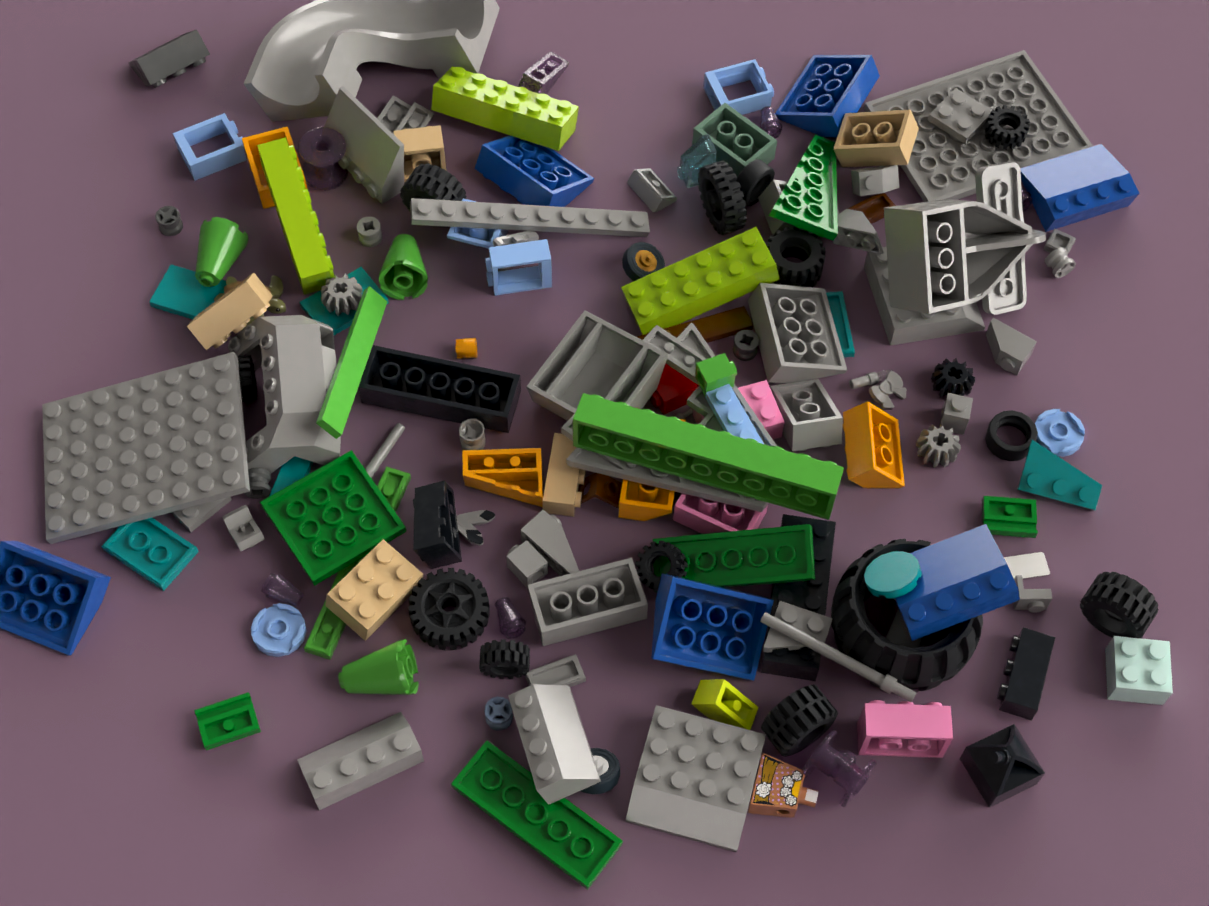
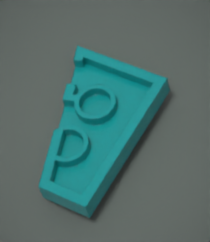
[1017,440,1102,510]

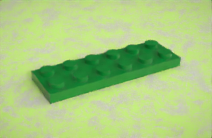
[653,524,815,593]
[451,741,623,890]

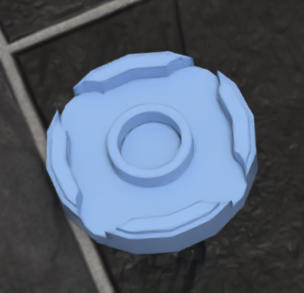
[1035,409,1085,457]
[251,603,307,657]

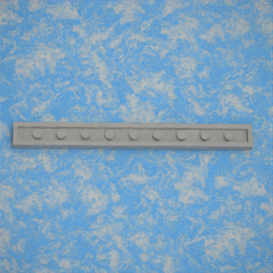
[410,198,650,237]

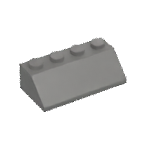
[527,558,648,646]
[508,684,601,805]
[297,712,424,810]

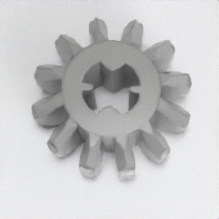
[321,273,363,316]
[916,424,961,468]

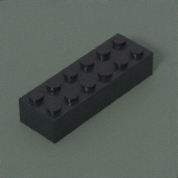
[358,345,521,433]
[761,514,836,681]

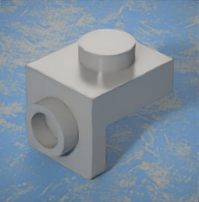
[222,505,265,551]
[1013,575,1052,613]

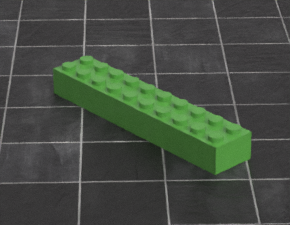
[573,393,844,520]

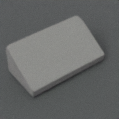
[627,168,677,213]

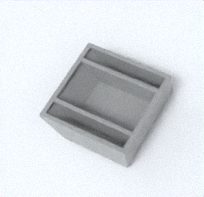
[864,247,985,346]
[526,310,668,421]
[626,705,766,852]

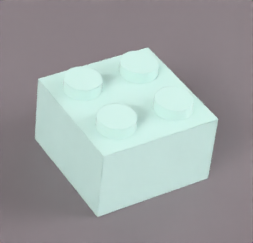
[1105,636,1173,705]

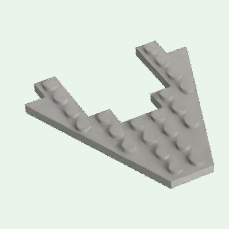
[561,323,777,512]

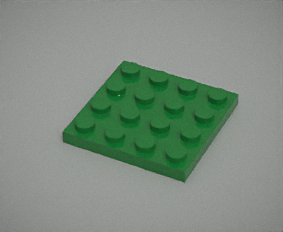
[260,450,407,586]

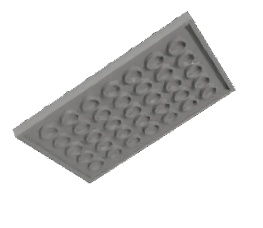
[864,50,1093,202]
[42,352,250,544]

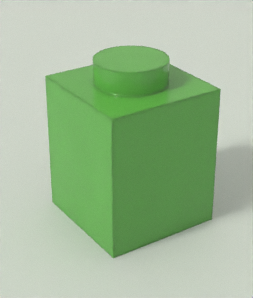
[695,353,737,396]

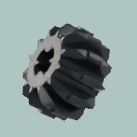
[931,358,975,398]

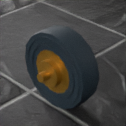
[622,242,665,281]

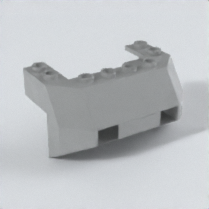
[228,315,341,474]

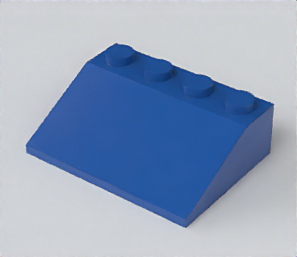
[774,55,880,137]
[474,136,594,207]
[1020,144,1140,232]
[894,524,1020,641]
[0,541,111,655]
[651,573,774,680]

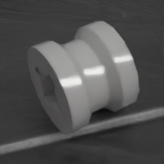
[357,216,382,247]
[1044,247,1076,278]

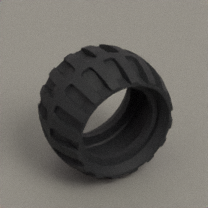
[831,539,983,691]

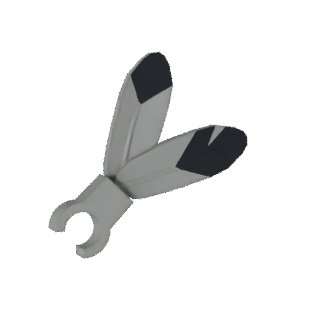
[456,510,495,546]

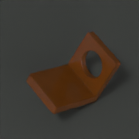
[578,473,622,509]

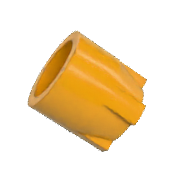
[455,338,477,359]

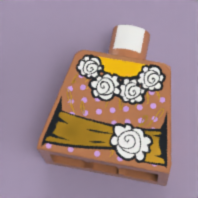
[748,753,819,818]

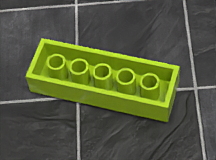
[431,66,579,151]
[257,137,335,295]
[621,227,779,335]

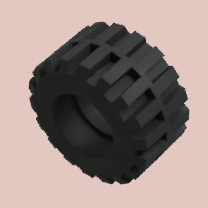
[400,164,467,227]
[766,227,826,288]
[1080,572,1159,638]
[761,684,838,757]

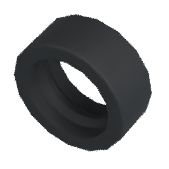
[736,159,775,206]
[985,410,1038,461]

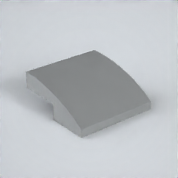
[377,95,434,135]

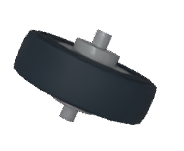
[581,748,620,794]

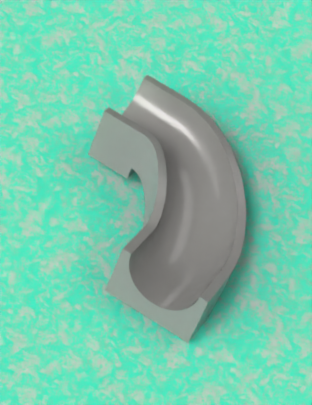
[244,0,500,122]

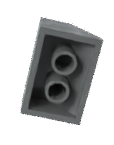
[128,29,210,88]

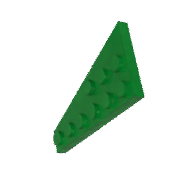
[768,134,838,241]

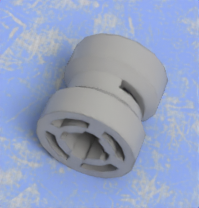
[459,419,486,450]

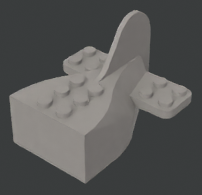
[884,162,1046,315]

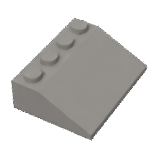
[322,86,404,204]
[748,283,847,383]

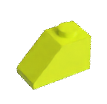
[691,679,759,730]

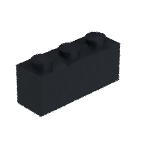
[997,627,1055,720]

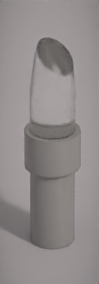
[849,369,892,389]

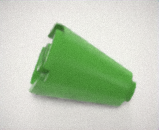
[195,217,249,287]
[379,234,428,300]
[338,639,419,695]

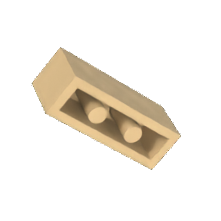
[543,433,586,517]

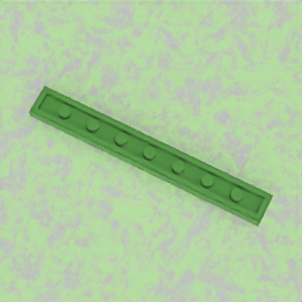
[316,286,388,439]
[304,466,411,660]

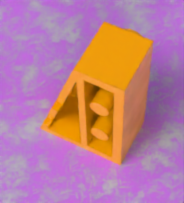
[462,448,543,507]

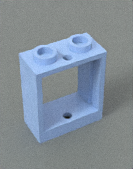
[703,59,774,115]
[173,113,247,181]
[485,239,552,296]

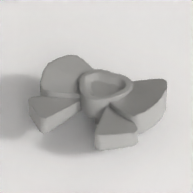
[869,371,907,409]

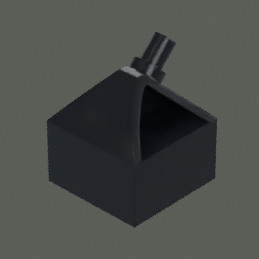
[959,724,1045,808]

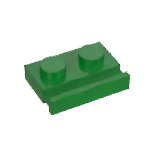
[982,496,1038,538]
[194,692,261,751]

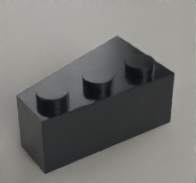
[413,480,462,569]

